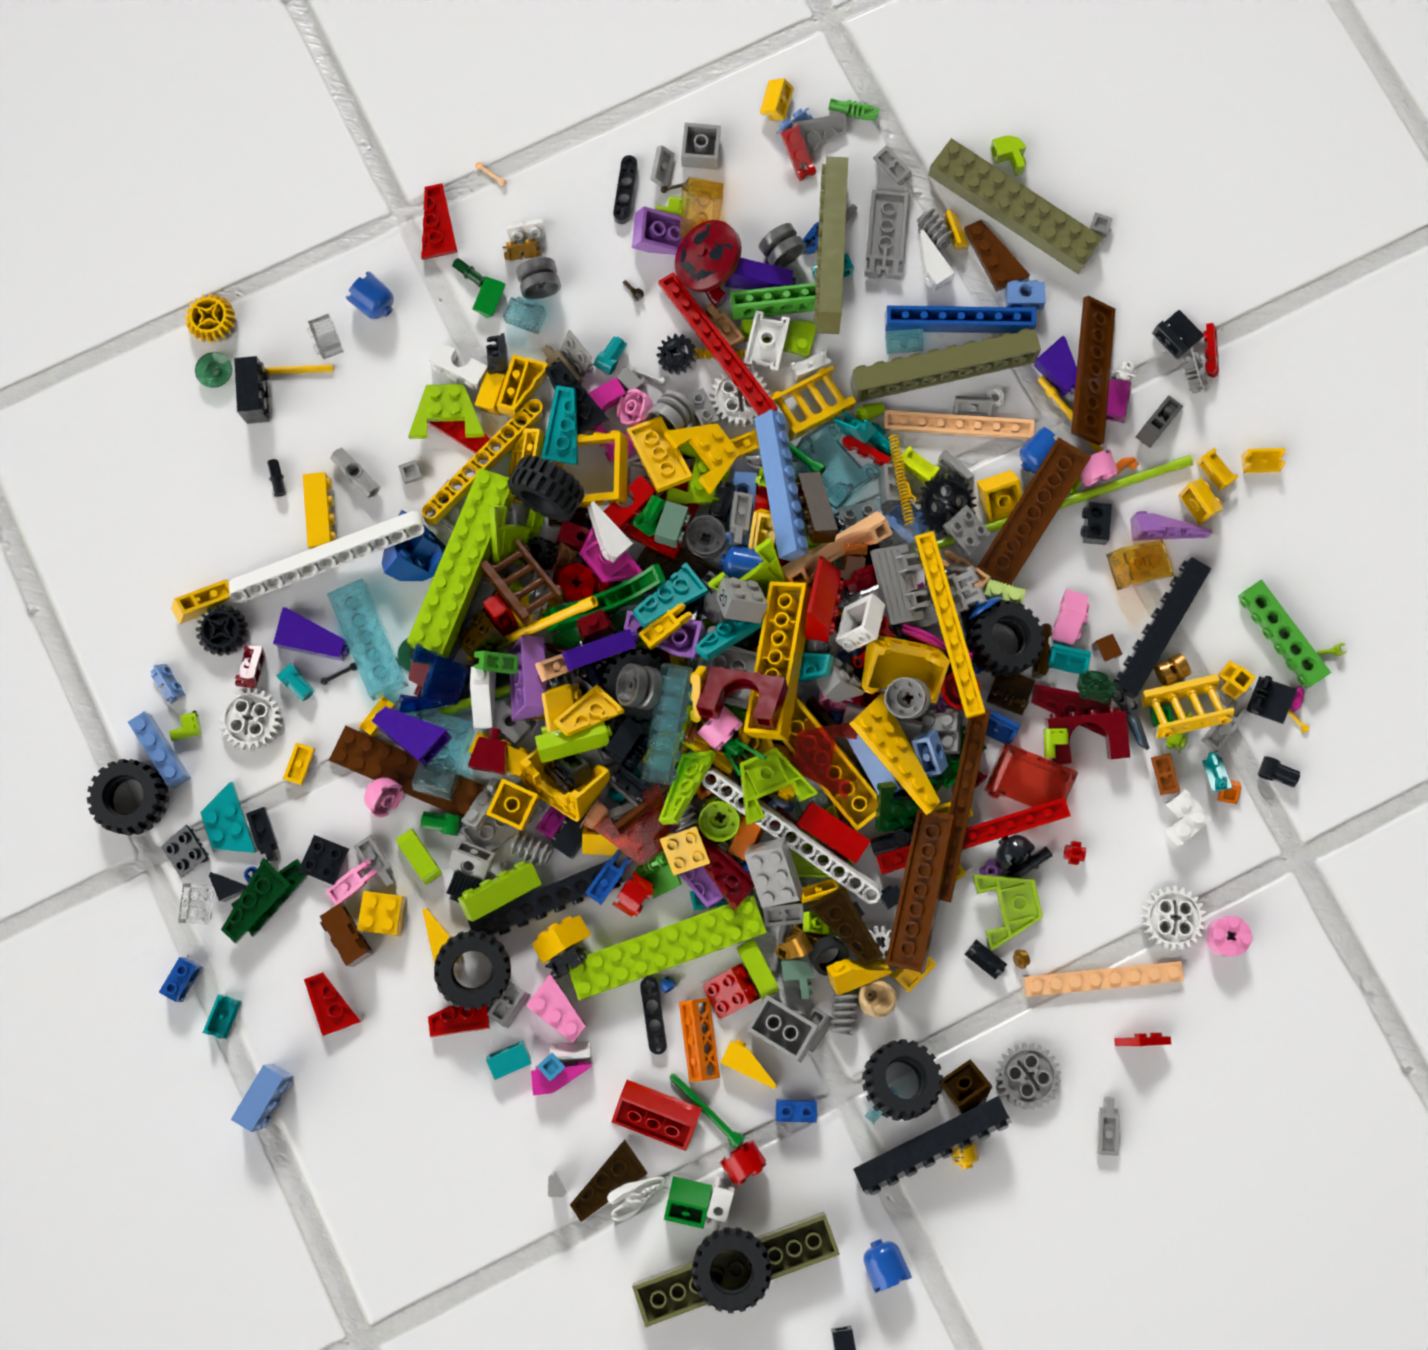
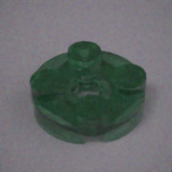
[1076,671,1117,704]

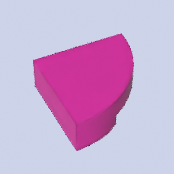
[1290,686,1304,712]

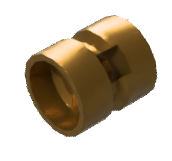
[1154,653,1191,686]

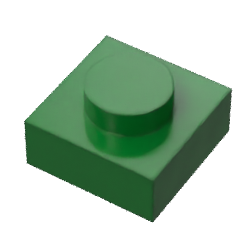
[1149,705,1173,728]

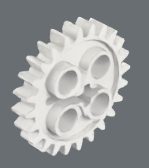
[710,369,770,427]
[218,687,282,750]
[1141,886,1207,950]

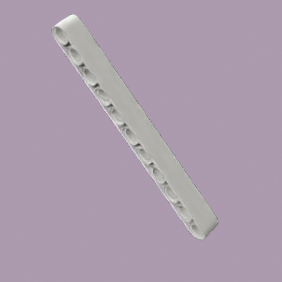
[229,511,424,603]
[702,767,880,904]

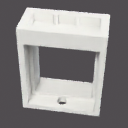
[836,593,885,652]

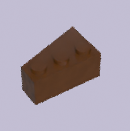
[320,903,374,967]

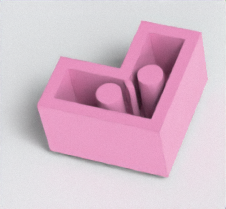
[1051,589,1090,646]

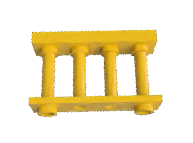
[770,365,857,441]
[1141,674,1235,739]

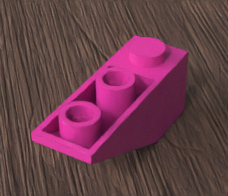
[531,1060,592,1096]

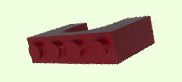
[696,666,788,729]
[1045,707,1130,765]

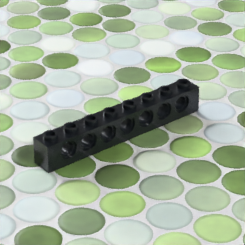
[467,860,624,936]

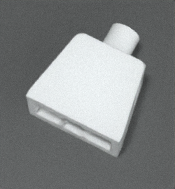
[706,1176,735,1230]

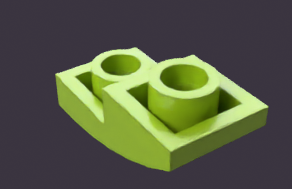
[803,912,837,936]

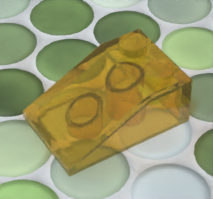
[680,177,724,238]
[1106,540,1174,590]

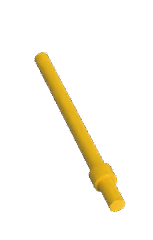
[1037,376,1104,453]

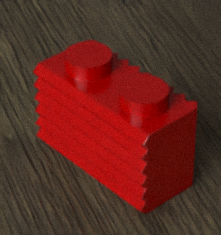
[483,593,518,636]

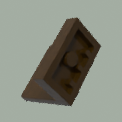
[456,610,509,664]

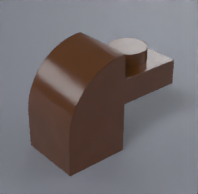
[837,554,866,586]

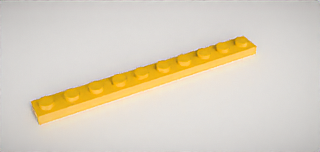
[915,531,985,719]

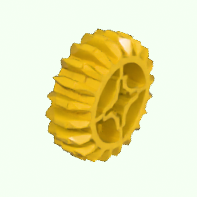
[184,293,236,343]

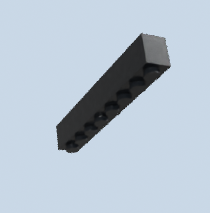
[1113,557,1212,699]
[853,1096,1012,1195]

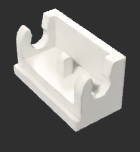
[789,350,832,383]

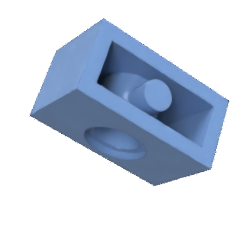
[1005,280,1046,310]
[911,730,948,777]

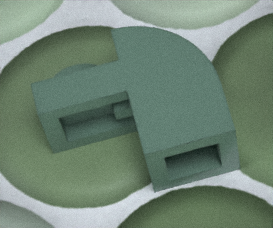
[780,960,815,1000]

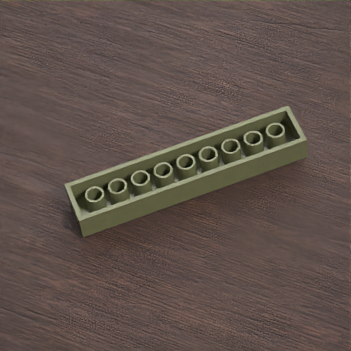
[928,138,1103,275]
[813,156,848,334]
[850,329,1041,403]
[632,1211,840,1327]

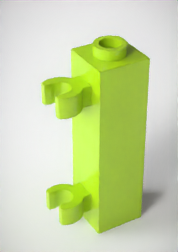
[535,722,612,763]

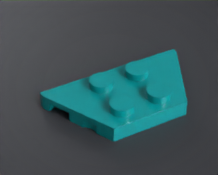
[200,782,257,853]

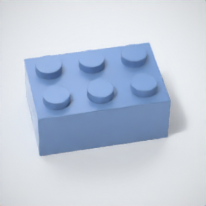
[231,1064,293,1132]

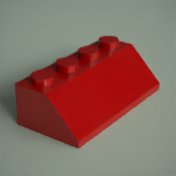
[805,556,844,642]
[611,1079,702,1151]

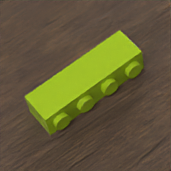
[457,861,542,922]

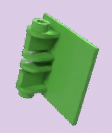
[634,850,682,898]

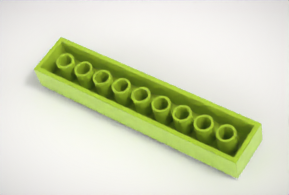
[407,468,515,660]
[568,895,767,1001]

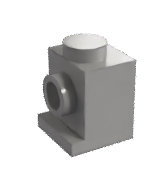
[617,367,646,394]

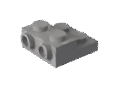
[920,709,963,754]

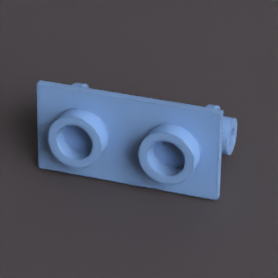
[776,108,813,134]
[151,664,186,703]

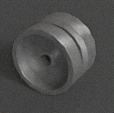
[758,223,806,268]
[516,257,561,300]
[616,663,662,710]

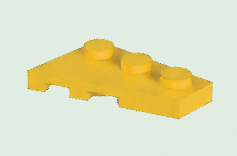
[554,685,624,737]

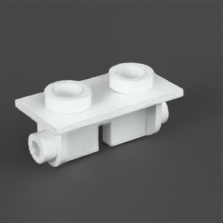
[507,218,546,242]
[1112,360,1136,381]

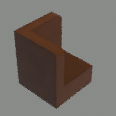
[1092,634,1123,662]

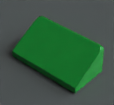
[472,276,506,318]

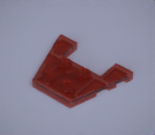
[792,722,857,798]
[593,784,670,866]

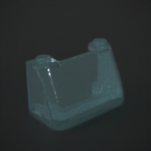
[792,419,881,510]

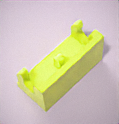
[898,446,940,485]

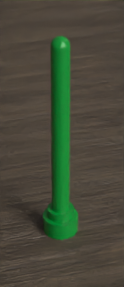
[753,420,827,475]
[670,1074,745,1149]

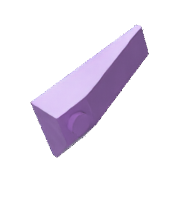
[1130,511,1212,541]
[624,611,706,659]

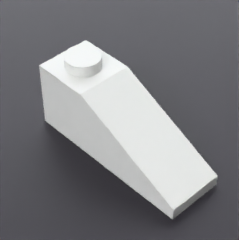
[918,230,955,292]
[588,501,633,563]
[470,667,496,729]

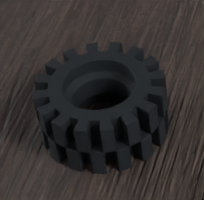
[521,536,558,570]

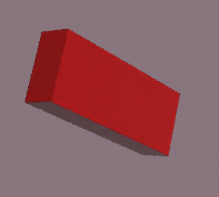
[796,801,871,864]

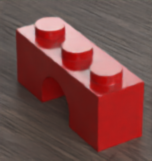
[603,475,657,532]

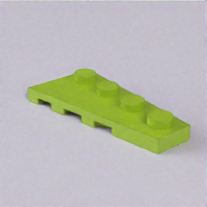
[739,319,817,358]
[658,750,717,825]

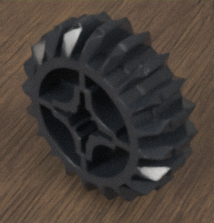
[196,605,249,656]

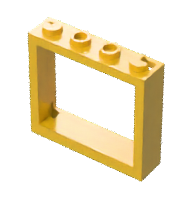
[553,430,628,507]

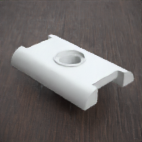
[743,311,790,372]

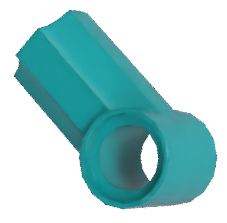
[593,336,627,375]
[276,663,315,702]

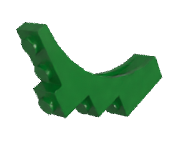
[542,564,666,632]

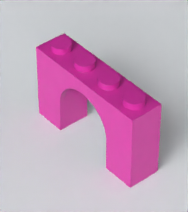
[589,377,637,463]

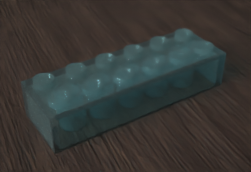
[327,579,409,701]
[641,663,693,786]

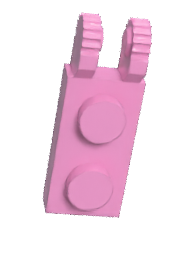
[326,859,378,906]

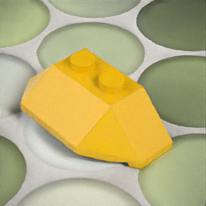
[508,428,545,504]

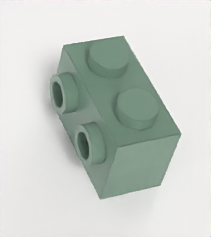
[654,501,691,548]

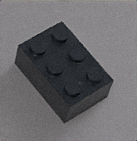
[234,356,272,424]

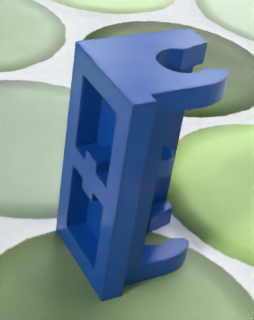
[985,708,1021,746]

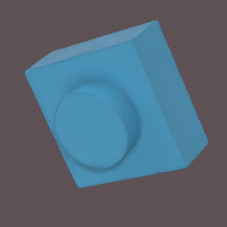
[537,1052,566,1082]

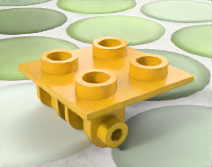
[660,826,710,876]

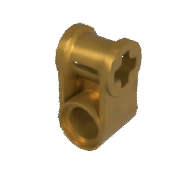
[775,931,813,961]

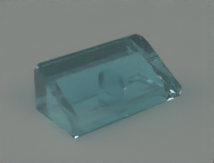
[885,329,923,354]

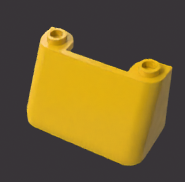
[861,635,950,704]
[520,748,610,822]

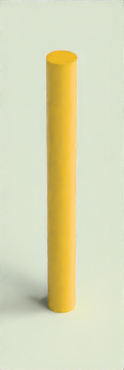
[265,364,334,375]

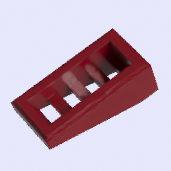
[704,287,726,309]

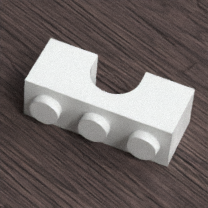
[428,341,488,391]

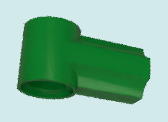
[633,495,666,536]
[420,811,461,836]

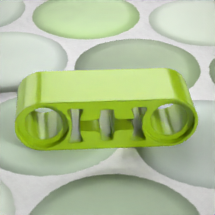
[395,828,443,886]
[736,939,780,1000]

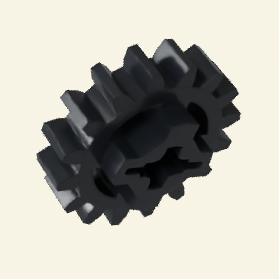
[656,334,697,375]

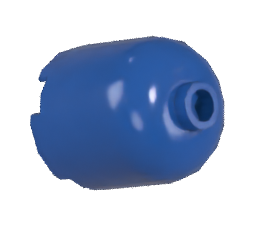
[346,272,394,319]
[1019,427,1056,474]
[720,545,763,579]
[863,1239,912,1293]

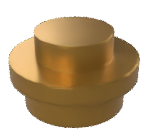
[1013,949,1030,969]

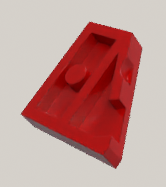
[1114,1032,1171,1046]

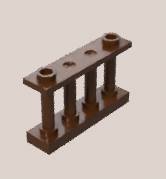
[480,539,564,627]

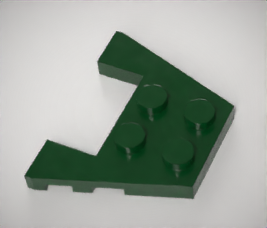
[875,776,944,832]

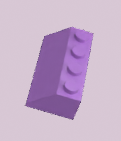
[508,635,549,721]

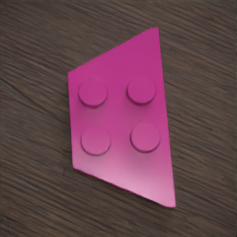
[579,527,643,583]

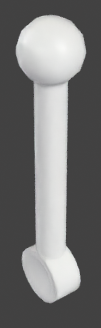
[630,366,666,385]

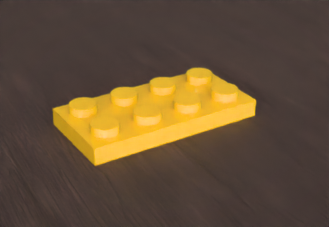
[626,416,692,493]

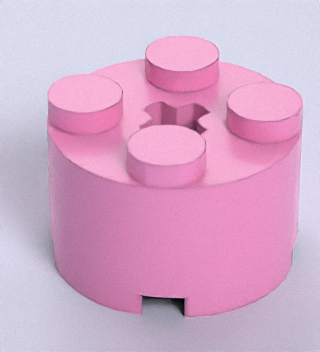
[1079,449,1118,488]
[697,705,744,751]
[1206,916,1253,957]

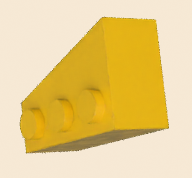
[496,354,549,417]

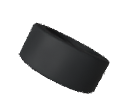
[809,936,849,976]

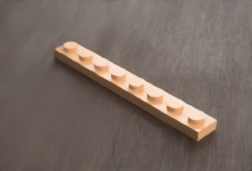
[884,410,1035,440]
[1023,961,1184,997]

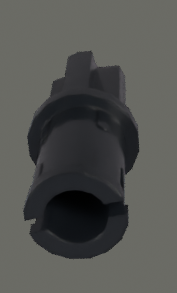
[267,459,287,497]

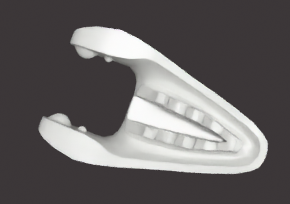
[607,1177,666,1221]

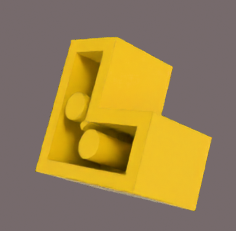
[532,915,591,964]

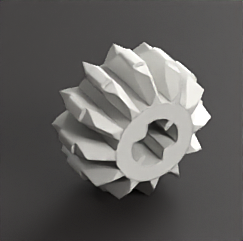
[869,926,892,959]

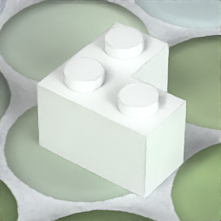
[1164,789,1212,846]

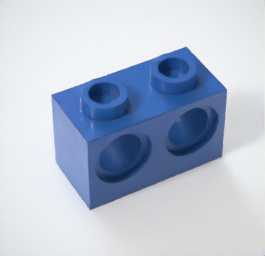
[159,957,203,1002]
[775,1100,817,1123]

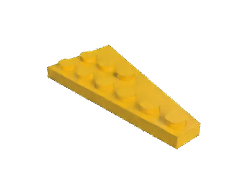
[849,692,940,815]

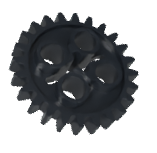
[916,473,977,535]

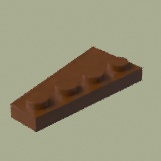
[964,220,1030,292]

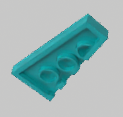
[541,385,579,466]
[633,563,708,628]
[695,616,764,661]
[798,653,834,682]

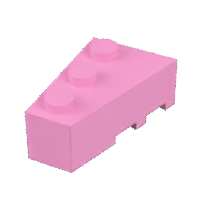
[526,973,587,1043]

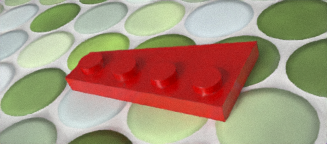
[421,183,458,260]

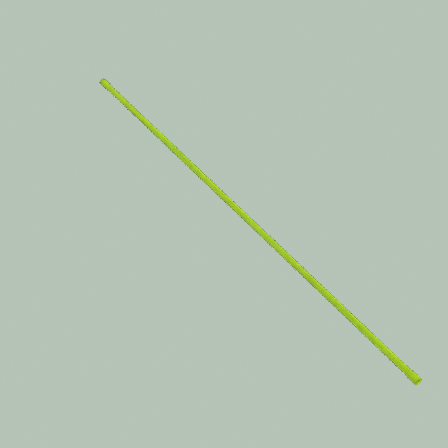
[439,455,1193,718]

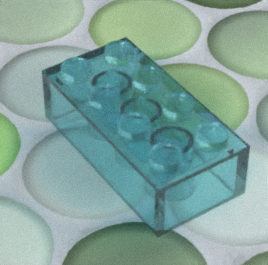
[412,712,474,801]

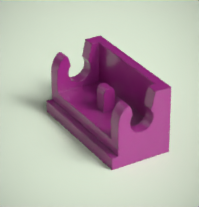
[1106,379,1132,423]

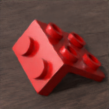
[702,963,760,1019]

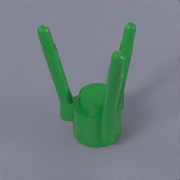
[723,737,767,776]

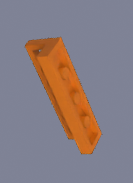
[679,998,720,1082]

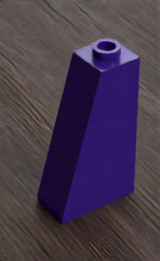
[725,257,796,290]
[273,607,350,661]
[562,629,639,671]
[371,706,452,767]

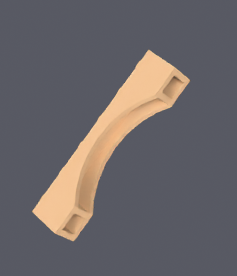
[781,511,893,584]

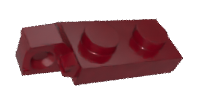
[844,564,878,593]

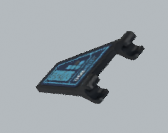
[1112,692,1150,750]

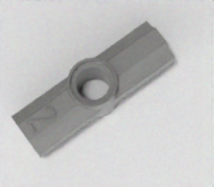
[330,447,380,498]

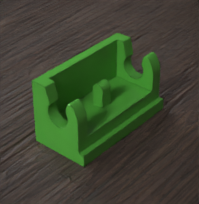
[474,651,519,675]

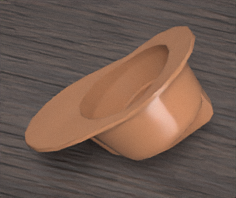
[580,791,610,831]

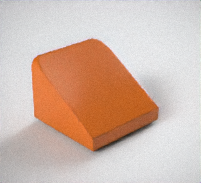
[1217,780,1242,804]

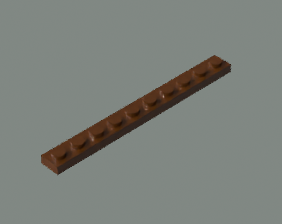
[940,709,991,903]

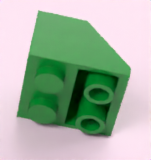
[663,1176,712,1229]

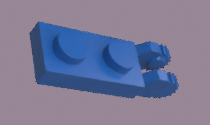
[585,849,632,905]

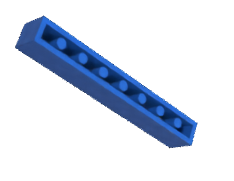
[885,305,1036,333]

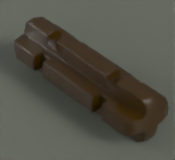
[544,763,574,793]

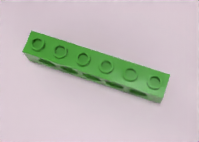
[730,283,843,320]
[1238,579,1331,689]

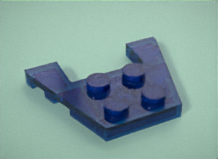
[396,643,468,713]

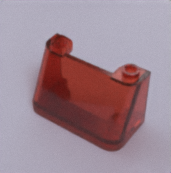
[984,744,1078,807]

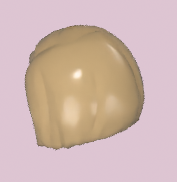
[858,980,897,1018]

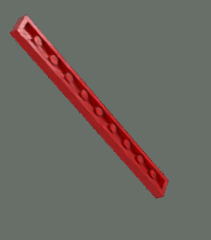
[658,272,778,416]
[876,797,1071,875]

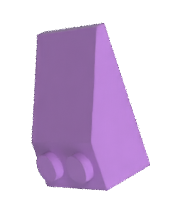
[632,206,693,255]

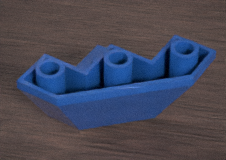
[381,510,446,581]

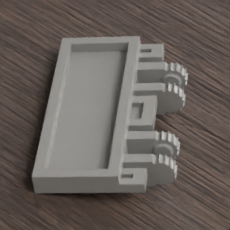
[870,544,932,626]

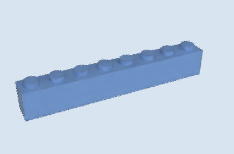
[754,409,809,562]

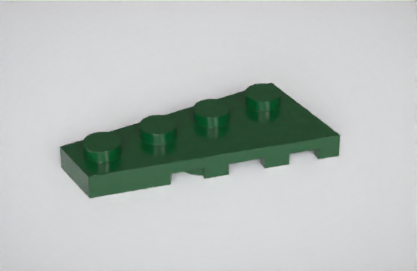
[221,858,292,944]
[231,859,309,937]

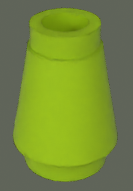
[856,402,885,422]

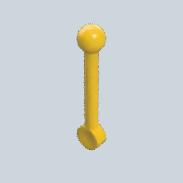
[1288,710,1309,732]

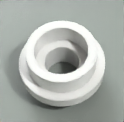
[986,388,1005,406]

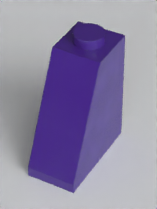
[1033,336,1077,396]

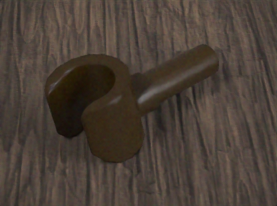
[623,280,644,301]

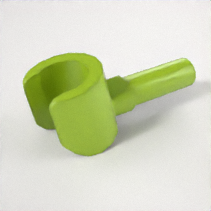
[1317,643,1347,656]

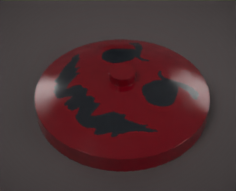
[675,220,742,292]

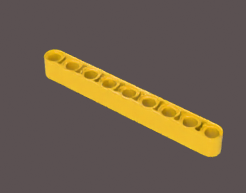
[422,399,544,525]

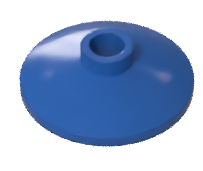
[968,597,1002,620]

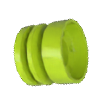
[699,795,741,842]

